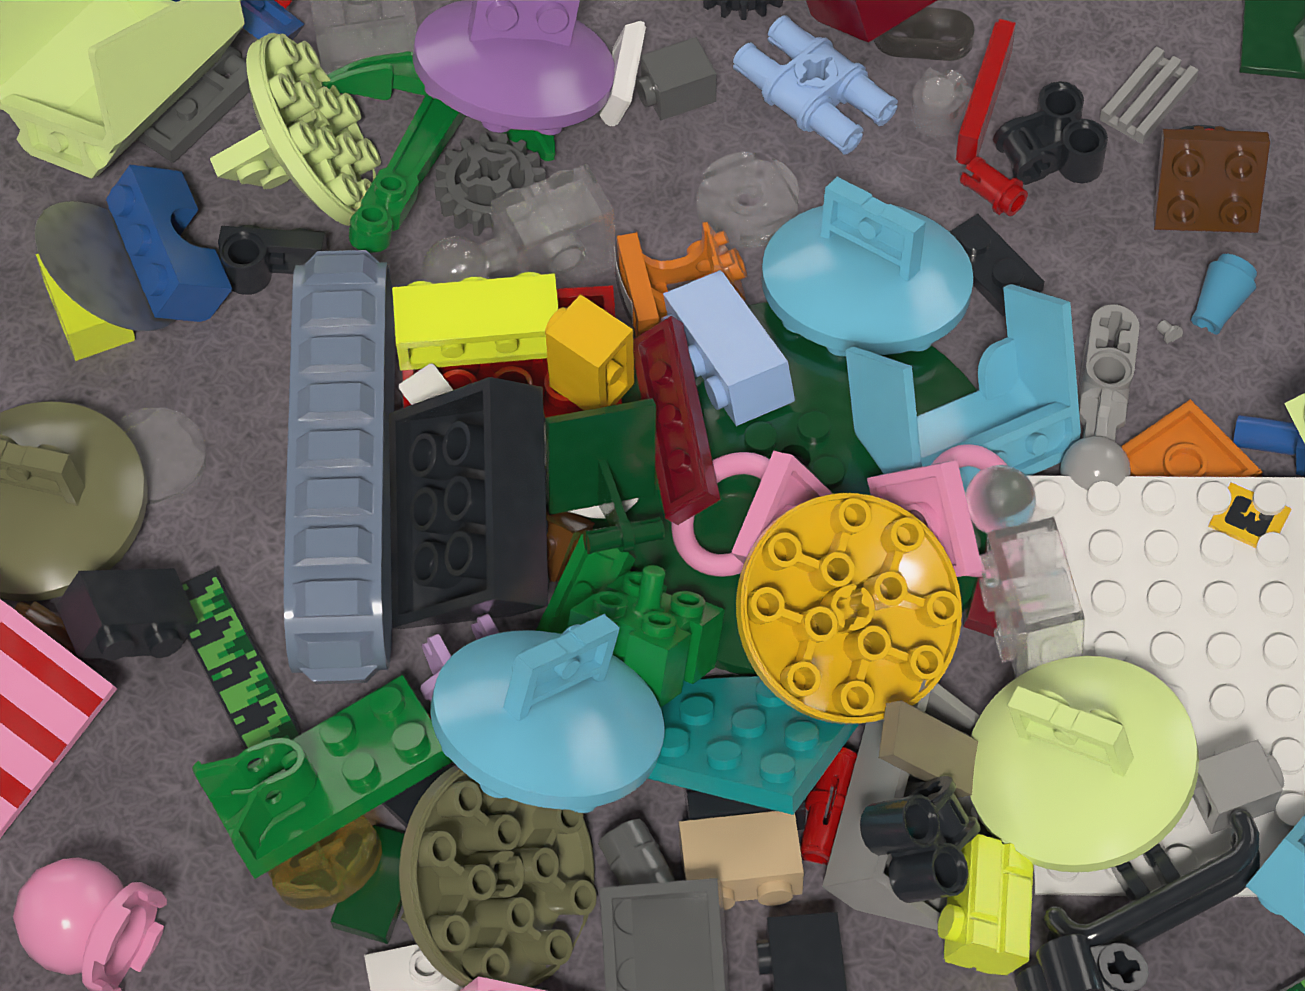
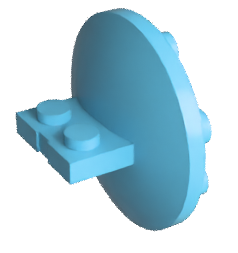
[761,177,973,356]
[431,614,664,813]

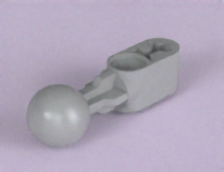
[1060,305,1139,490]

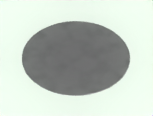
[35,201,175,331]

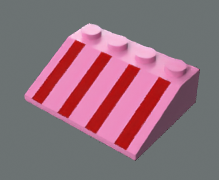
[0,599,117,838]

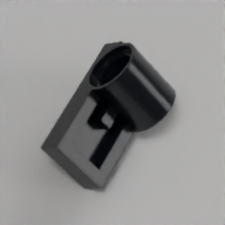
[218,225,328,295]

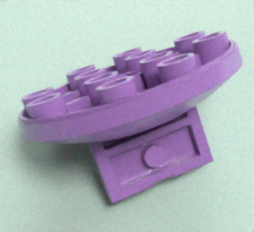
[412,0,615,135]

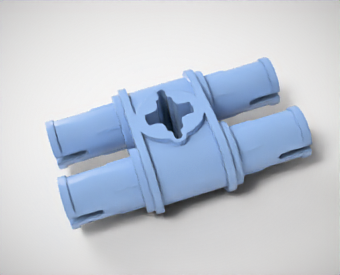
[733,15,898,155]

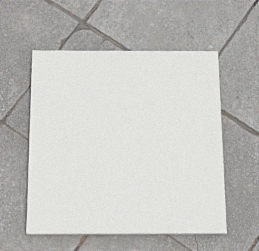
[1018,475,1305,897]

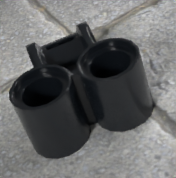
[993,81,1108,185]
[860,776,980,903]
[1014,934,1149,991]

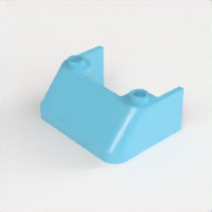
[846,284,1081,503]

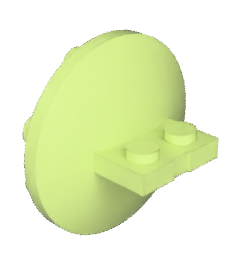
[210,33,381,226]
[970,656,1199,872]

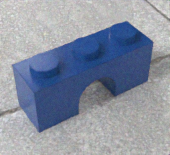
[106,164,232,322]

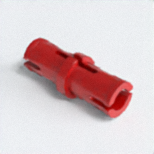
[800,747,857,866]

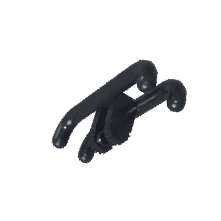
[1044,809,1260,948]

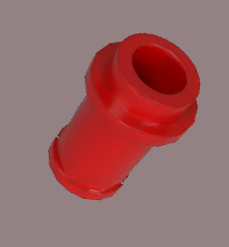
[960,156,1028,217]

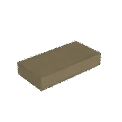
[878,700,978,798]

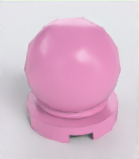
[13,857,167,991]

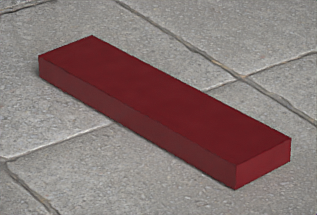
[633,316,721,525]

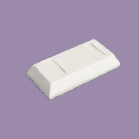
[600,21,646,126]

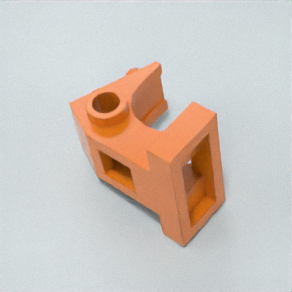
[617,222,747,337]

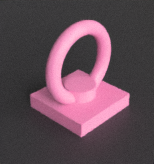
[867,444,1025,577]
[672,451,833,577]

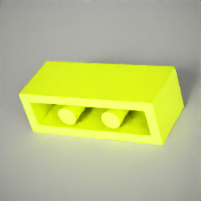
[392,272,558,371]

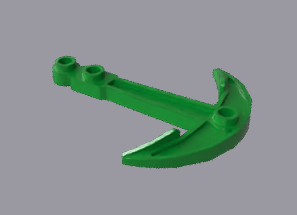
[321,51,555,253]

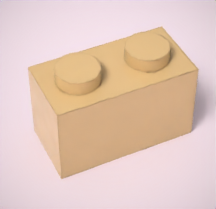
[679,811,804,911]

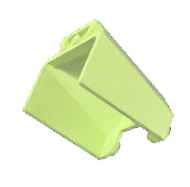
[0,0,245,179]

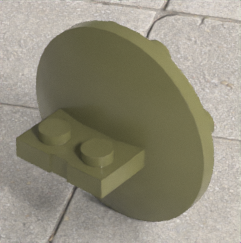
[0,402,148,601]
[399,765,597,988]

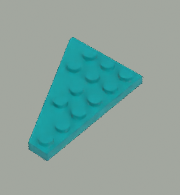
[647,676,859,815]

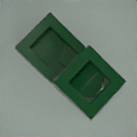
[330,825,405,944]

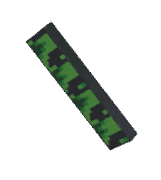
[182,568,301,764]

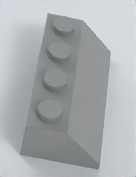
[822,680,980,930]

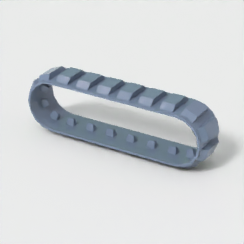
[284,250,395,685]

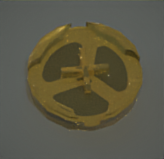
[268,815,382,910]

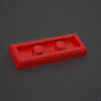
[956,19,1016,165]

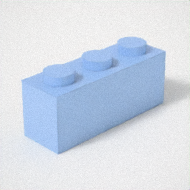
[661,270,795,426]

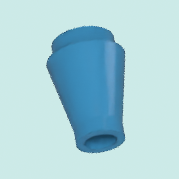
[1191,254,1257,335]

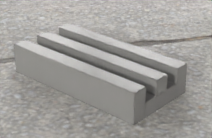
[1100,46,1199,144]

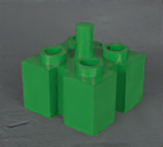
[568,565,725,708]

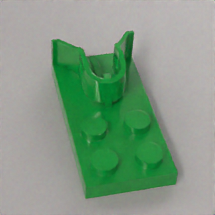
[192,675,453,879]

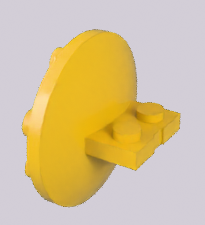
[736,493,962,724]

